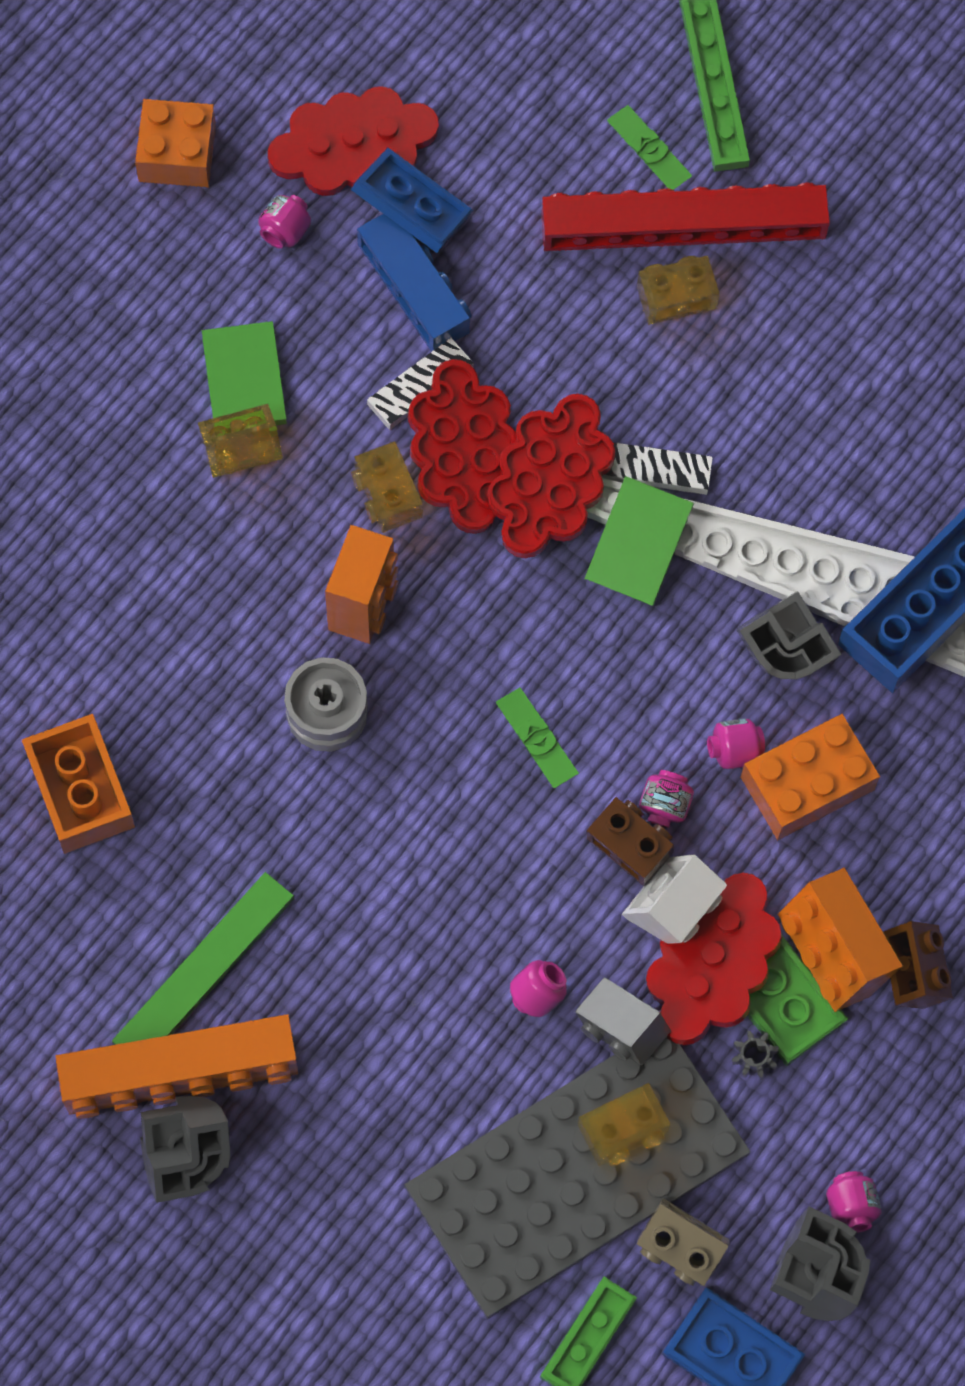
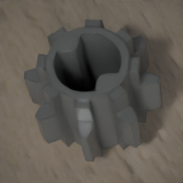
[732,1031,779,1080]

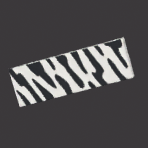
[367,338,474,430]
[601,442,712,495]

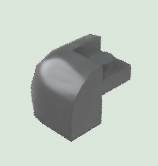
[736,591,842,680]
[140,1096,230,1203]
[770,1206,870,1321]

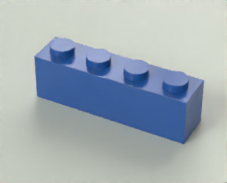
[357,214,472,352]

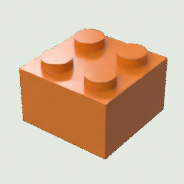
[135,99,216,187]

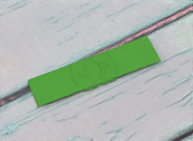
[607,105,692,190]
[496,687,579,788]

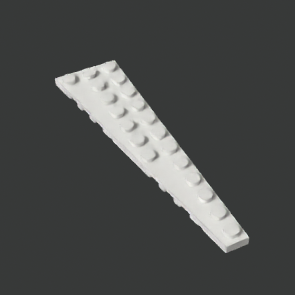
[586,478,965,677]

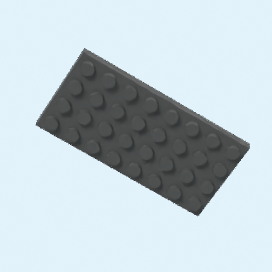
[404,1037,750,1319]

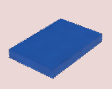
[351,148,473,253]
[662,1287,805,1386]

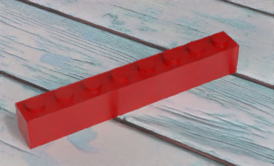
[541,183,830,251]

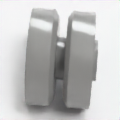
[284,657,368,752]

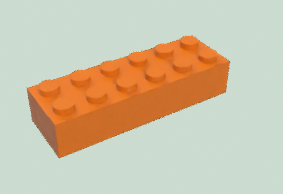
[55,1014,298,1119]

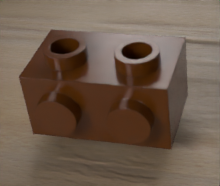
[586,797,674,887]
[882,921,953,1009]

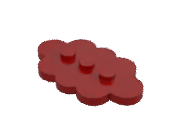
[267,86,439,196]
[408,359,517,534]
[487,394,615,558]
[646,873,782,1045]

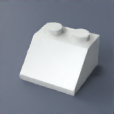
[622,855,727,944]

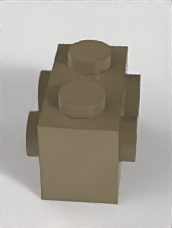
[636,1198,730,1286]

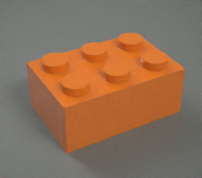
[325,525,399,644]
[22,714,135,854]
[740,714,880,841]
[777,867,903,1012]

